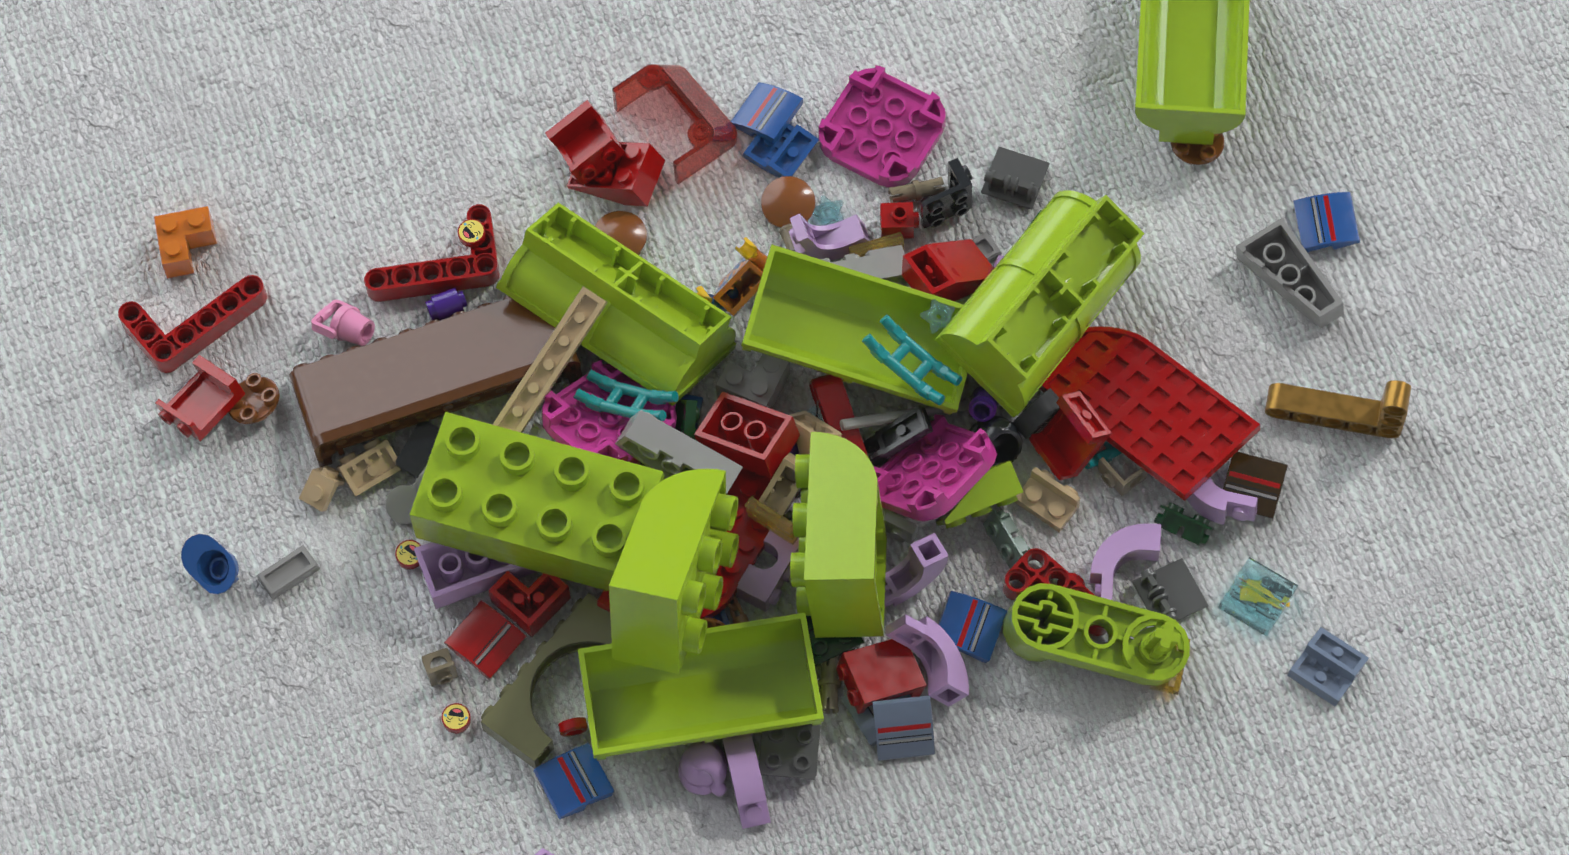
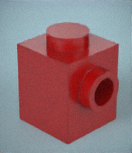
[880,202,919,240]

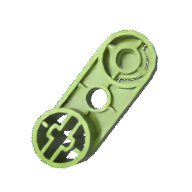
[1003,583,1190,686]

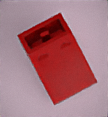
[566,142,666,207]
[902,239,994,302]

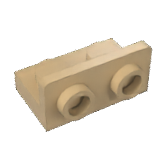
[336,437,401,497]
[1015,467,1080,533]

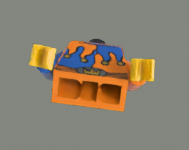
[696,237,767,316]

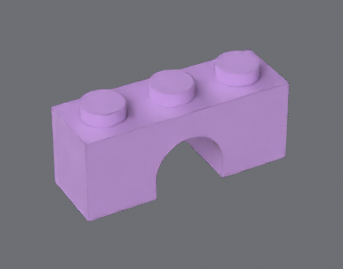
[736,518,799,612]

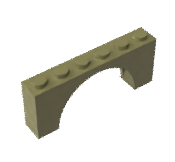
[481,593,612,769]

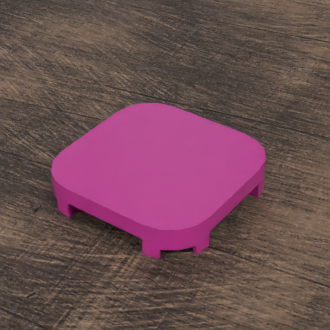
[819,65,946,188]
[541,360,677,464]
[873,414,997,521]

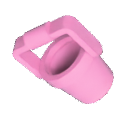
[311,300,375,346]

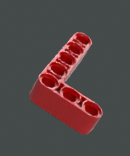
[364,204,500,302]
[118,275,267,373]

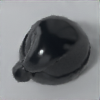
[969,416,1023,466]

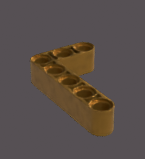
[1265,380,1411,439]

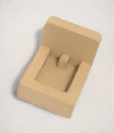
[299,466,345,512]

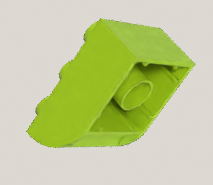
[790,432,887,638]
[609,469,739,674]

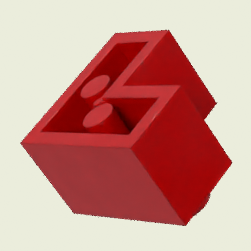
[488,571,571,637]

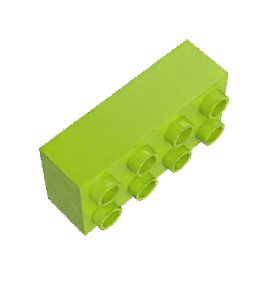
[409,412,664,591]

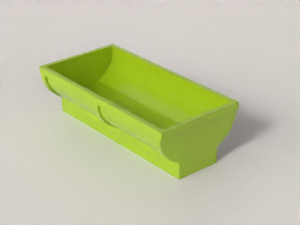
[1135,0,1250,145]
[935,190,1145,418]
[496,202,737,406]
[741,244,968,415]
[578,613,824,761]

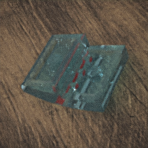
[1218,557,1299,637]

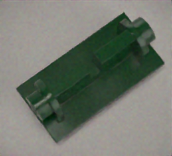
[1154,502,1214,546]

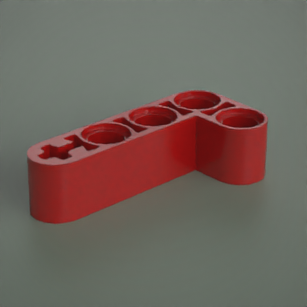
[809,374,868,457]
[1003,548,1107,636]

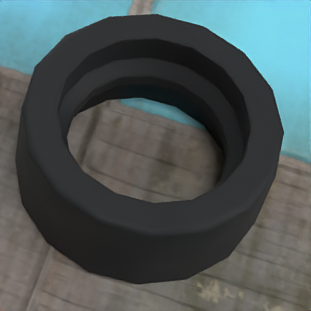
[1012,388,1060,439]

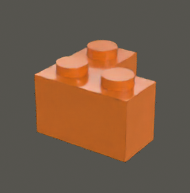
[154,206,217,279]

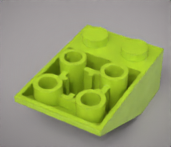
[936,461,1023,529]

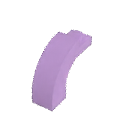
[789,214,873,260]
[1187,478,1258,525]
[1089,524,1161,600]
[885,533,949,607]
[886,614,969,707]
[721,734,771,829]

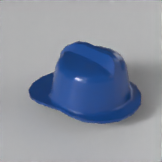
[181,534,239,594]

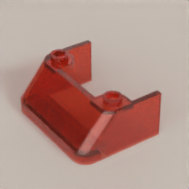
[612,64,738,185]

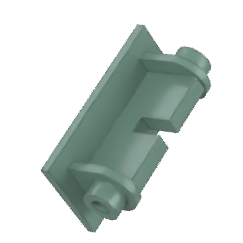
[983,509,1030,569]

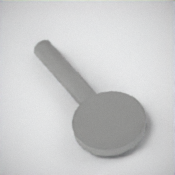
[386,465,427,524]

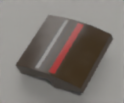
[1223,452,1288,519]

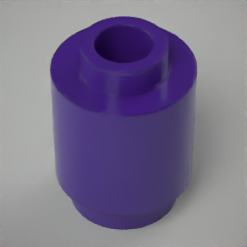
[425,288,468,321]
[969,386,998,422]

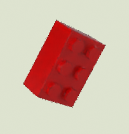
[694,391,800,479]

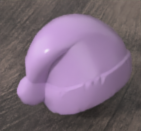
[678,741,728,797]

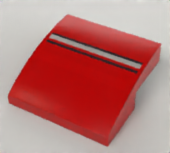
[444,600,527,679]

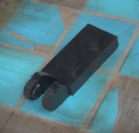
[863,405,933,467]

